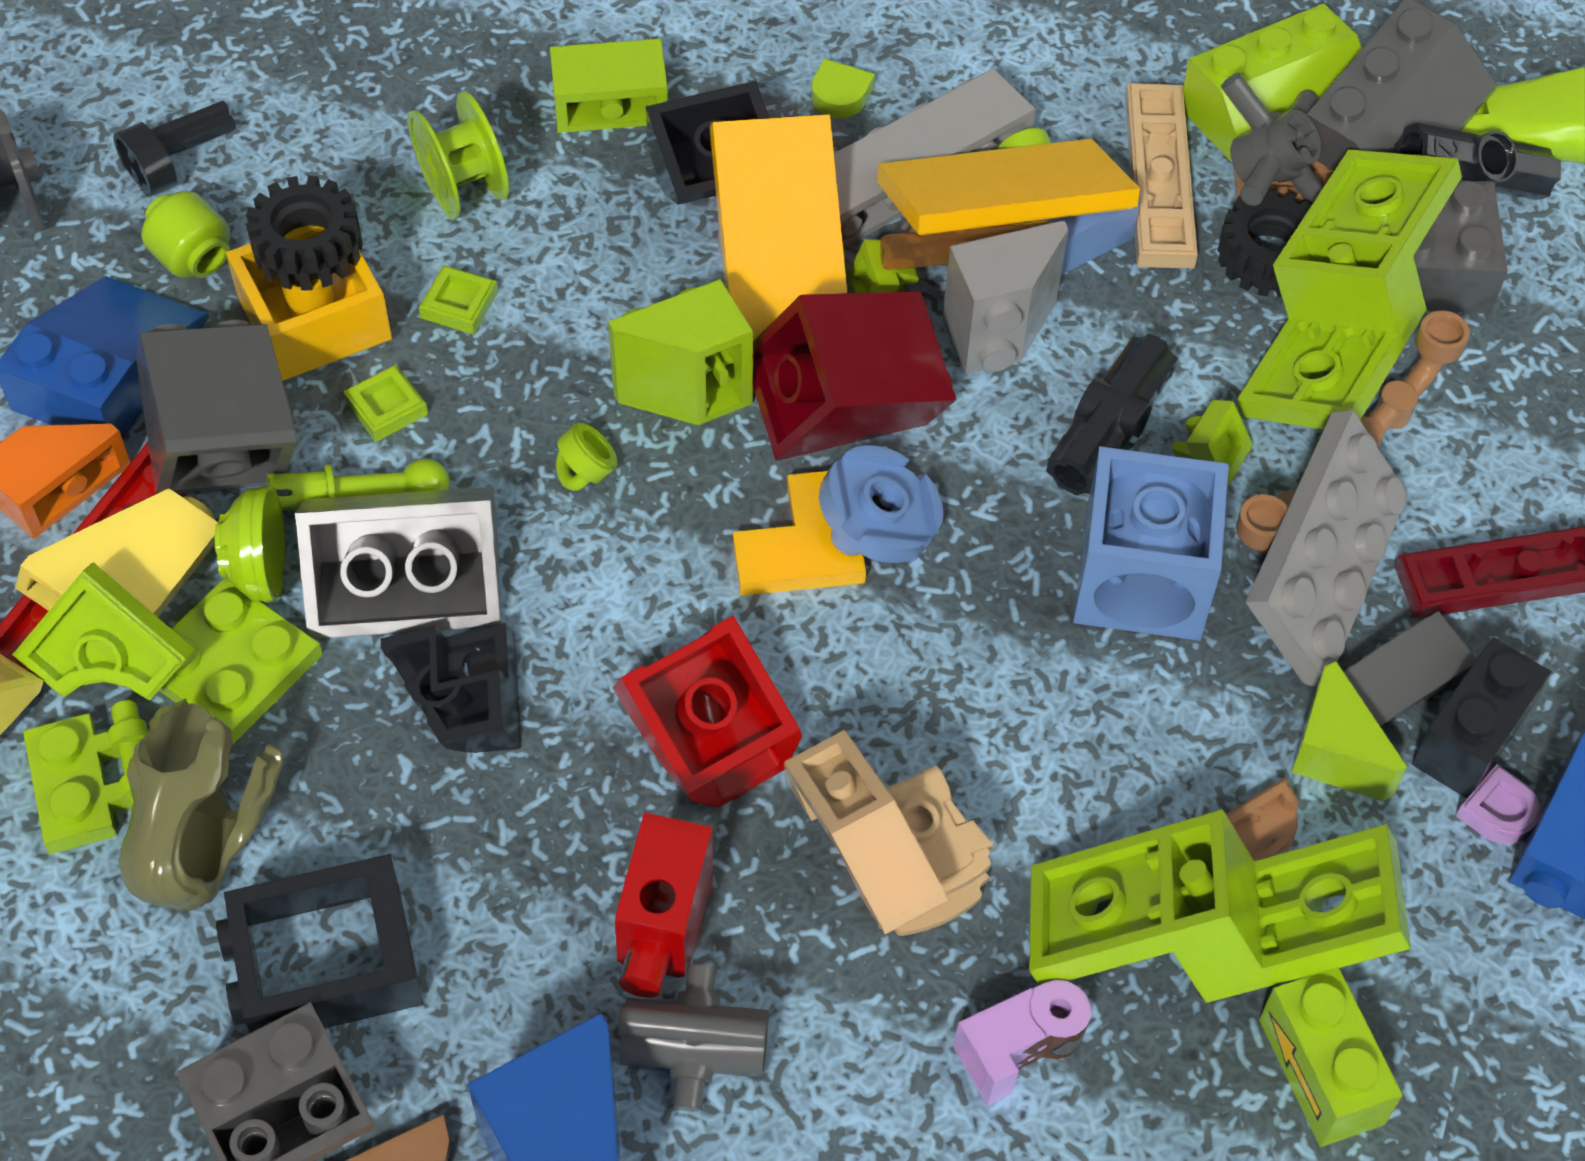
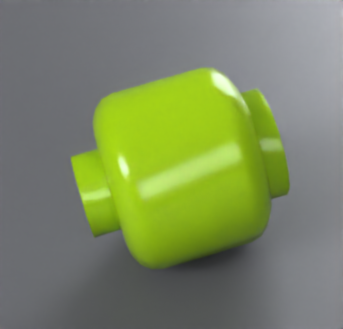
[141,191,231,278]

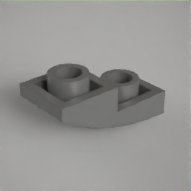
[1344,611,1477,729]

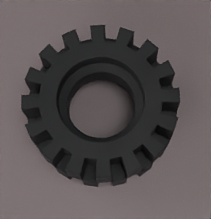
[246,175,363,291]

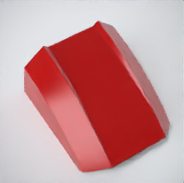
[612,615,802,808]

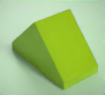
[1291,661,1407,801]

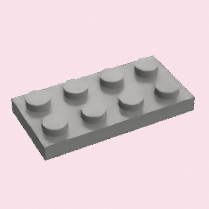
[1245,410,1408,686]

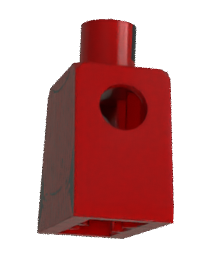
[615,812,713,998]

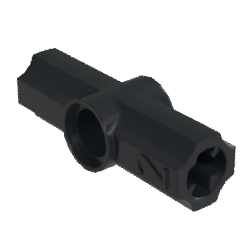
[1394,123,1561,200]
[1046,333,1178,496]

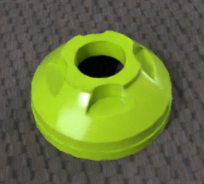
[215,486,286,603]

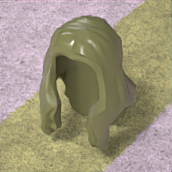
[118,698,284,912]

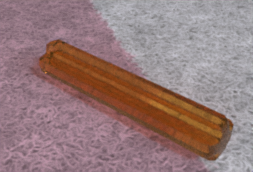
[880,221,1052,270]

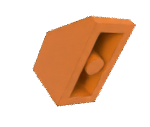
[0,424,131,539]

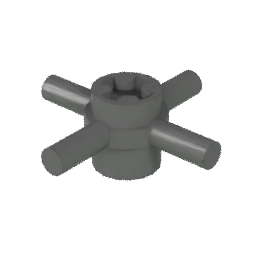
[1221,73,1324,206]

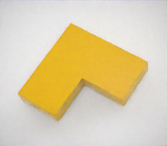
[733,471,866,596]

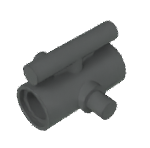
[618,964,769,1112]

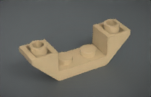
[784,730,948,934]

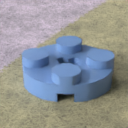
[819,445,943,563]

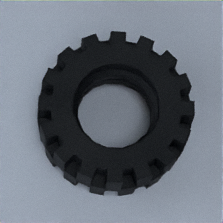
[1218,190,1312,297]

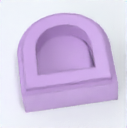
[1456,764,1540,844]

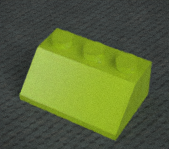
[1183,3,1362,162]

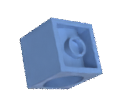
[1073,446,1229,641]

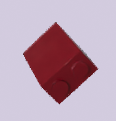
[753,291,957,461]

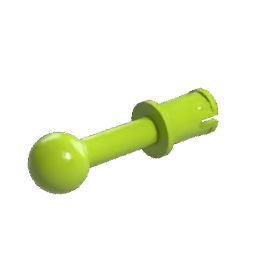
[267,459,450,511]

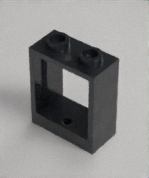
[216,854,423,1033]

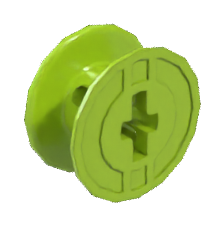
[407,91,510,219]

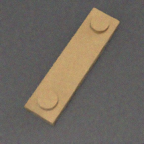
[1125,83,1198,269]

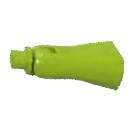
[1462,67,1585,165]

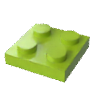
[160,578,323,744]

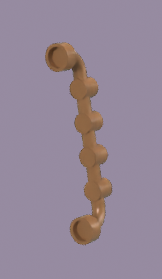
[1236,311,1470,552]

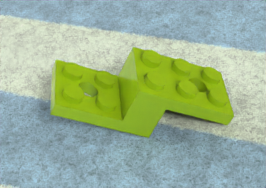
[1237,149,1462,430]
[1029,809,1411,1003]

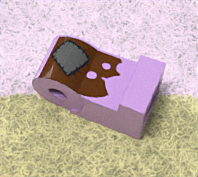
[953,980,1091,1106]

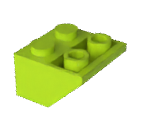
[608,279,753,425]

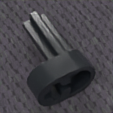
[113,100,236,197]

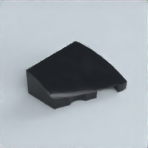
[380,623,521,753]

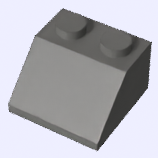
[942,220,1069,374]

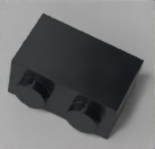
[1412,637,1552,799]

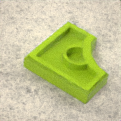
[12,562,195,701]

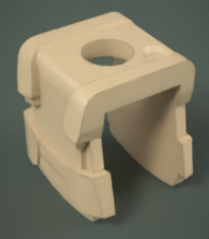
[878,765,994,936]

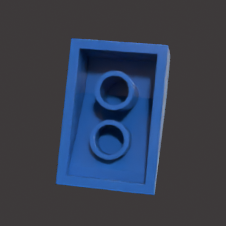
[0,276,209,439]

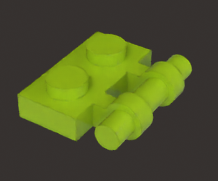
[23,700,150,855]

